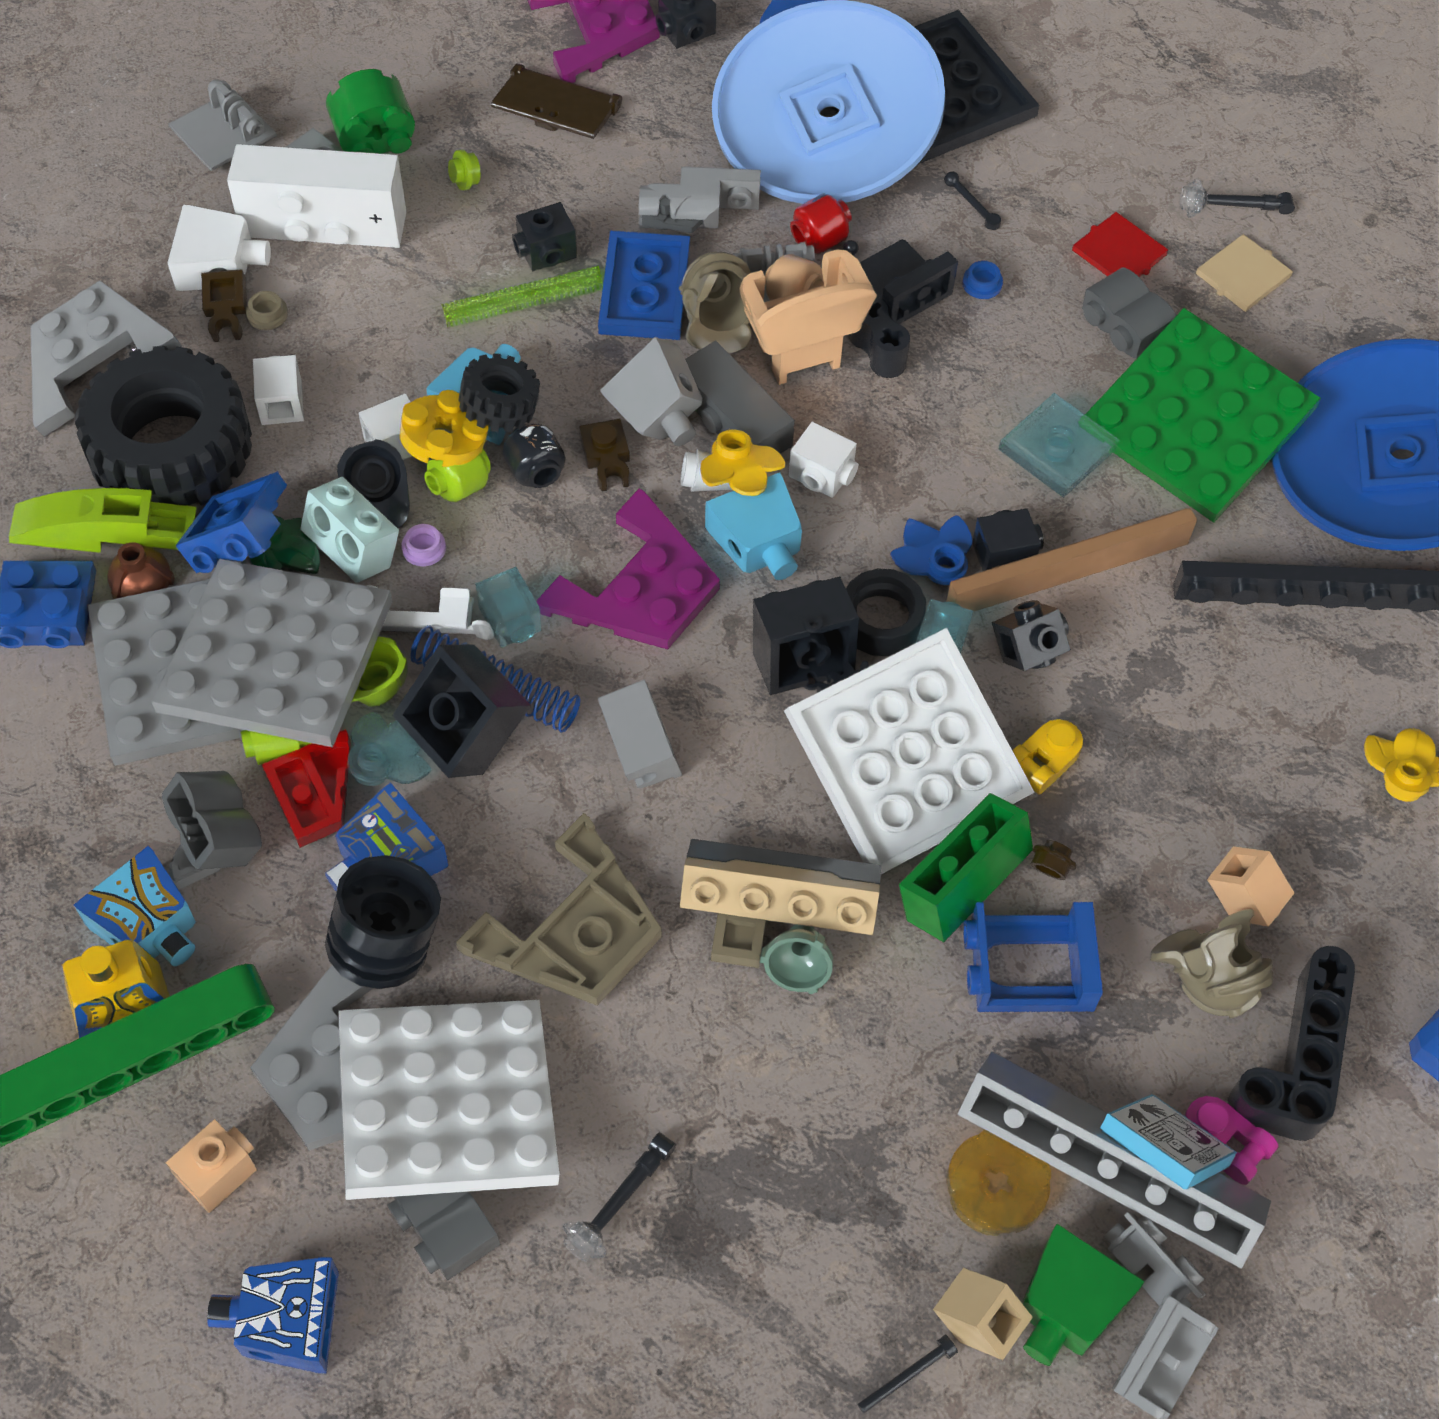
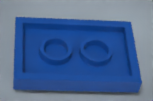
[598,231,690,340]

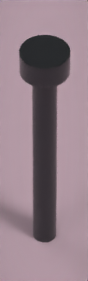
[857,1334,958,1414]

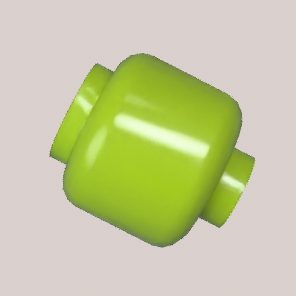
[424,449,491,502]

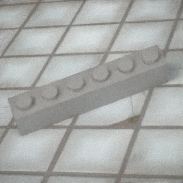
[957,1052,1271,1269]

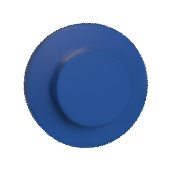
[962,261,1003,299]

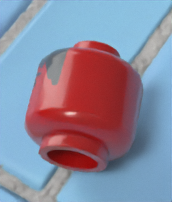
[790,193,852,254]

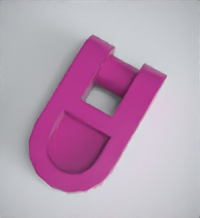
[1184,1096,1279,1185]

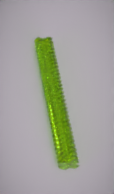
[441,265,603,328]

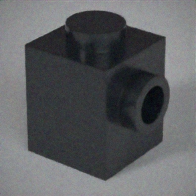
[972,508,1044,571]

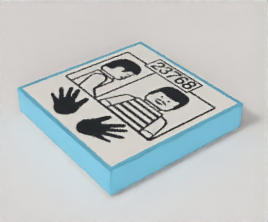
[1100,1094,1237,1190]

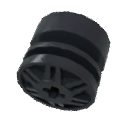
[325,855,441,989]

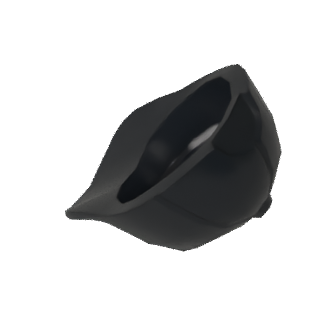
[337,439,410,528]

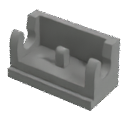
[598,679,682,788]
[1112,1295,1219,1419]

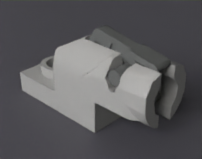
[639,166,761,233]

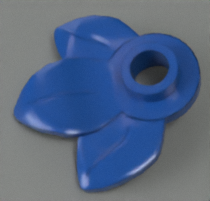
[890,515,973,585]

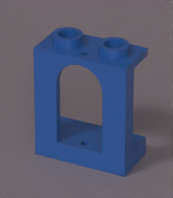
[963,902,1103,1012]

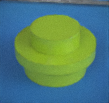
[448,150,481,190]

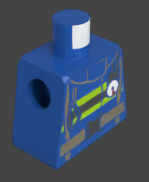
[325,782,449,891]

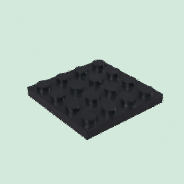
[914,9,1040,165]

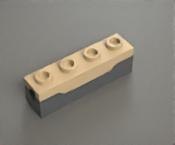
[680,839,882,935]

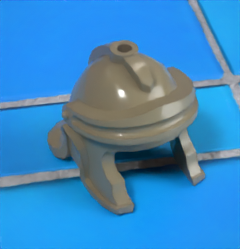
[679,252,751,353]
[1150,909,1273,1018]

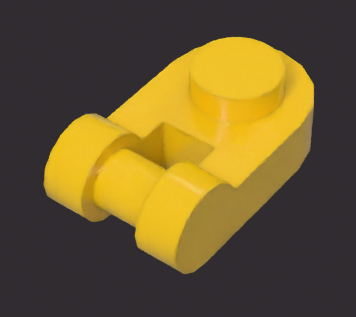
[1012,719,1083,795]

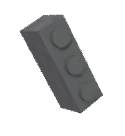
[685,341,795,454]

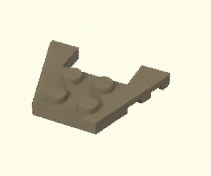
[456,813,662,1006]

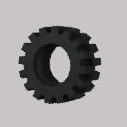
[459,354,540,432]

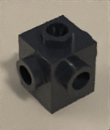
[656,0,716,49]
[512,202,577,272]
[991,600,1071,671]

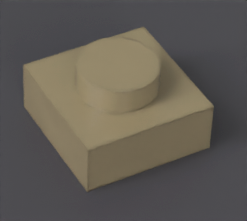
[711,913,766,968]

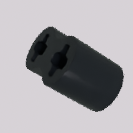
[849,296,910,378]

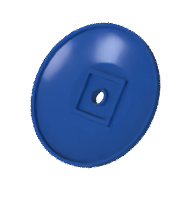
[1272,339,1439,551]

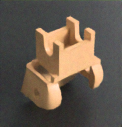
[739,250,877,385]

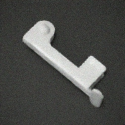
[367,585,494,640]

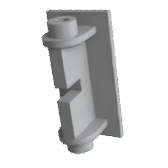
[1104,1212,1206,1308]

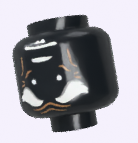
[502,424,566,488]

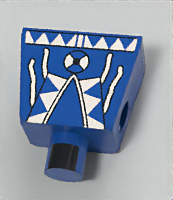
[207,1257,339,1374]

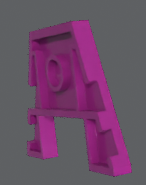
[527,0,660,83]
[535,488,720,650]

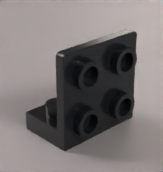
[860,239,958,324]

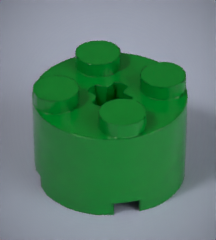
[326,69,415,154]

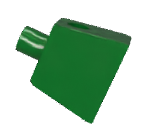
[1022,1224,1145,1366]

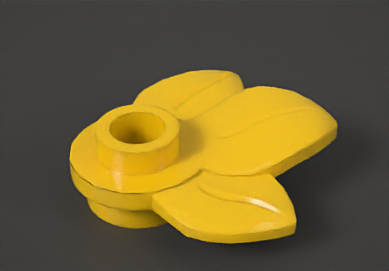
[700,430,786,496]
[1364,728,1439,802]

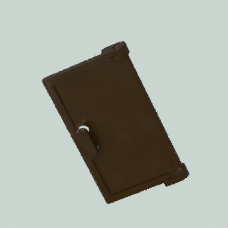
[491,63,622,139]

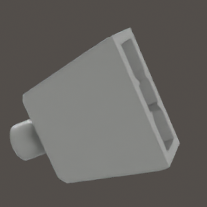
[600,337,702,446]

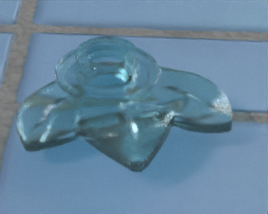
[347,712,431,786]

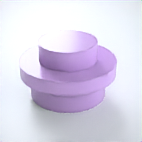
[401,524,446,567]

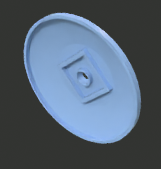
[712,0,945,204]

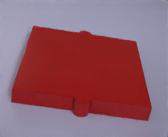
[1072,212,1168,277]

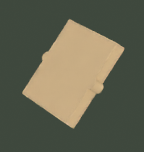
[1196,234,1293,312]

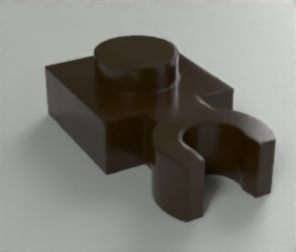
[201,269,247,342]
[579,418,630,492]

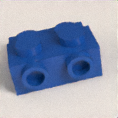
[176,471,287,573]
[0,561,97,648]

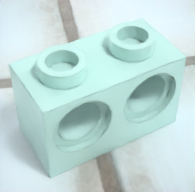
[300,477,399,583]

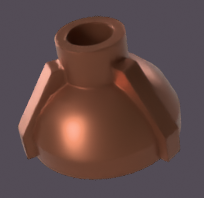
[107,542,175,599]

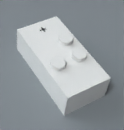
[227,144,406,248]

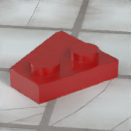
[262,729,351,848]

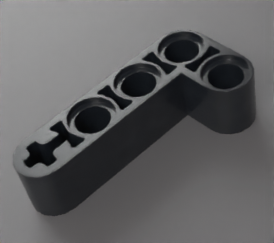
[1227,946,1355,1141]

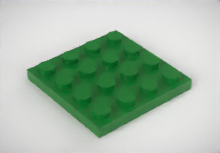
[1079,308,1321,523]

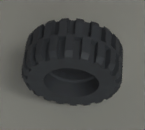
[75,346,252,506]

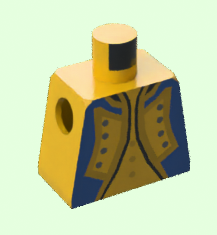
[62,940,170,1038]

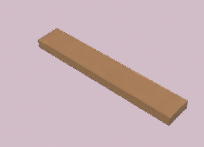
[945,508,1197,619]

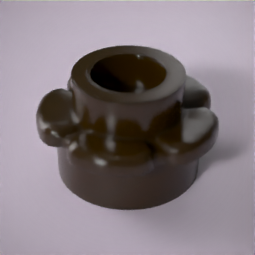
[1030,840,1077,880]

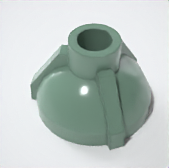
[760,924,833,994]

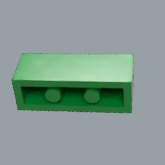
[899,793,1033,942]

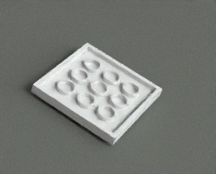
[784,628,1035,874]
[339,1000,560,1200]

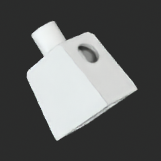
[168,205,271,291]

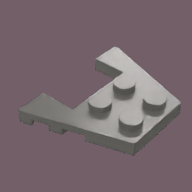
[31,280,182,437]
[250,965,373,1151]

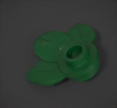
[249,515,320,574]

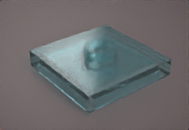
[998,393,1120,498]

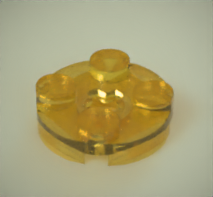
[946,1129,1051,1236]

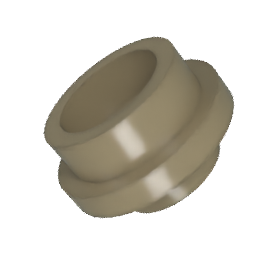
[246,291,288,330]

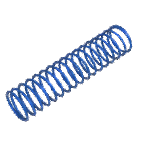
[410,625,580,733]

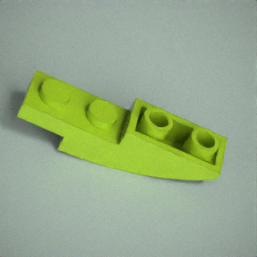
[9,488,196,553]

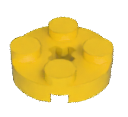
[399,390,489,467]

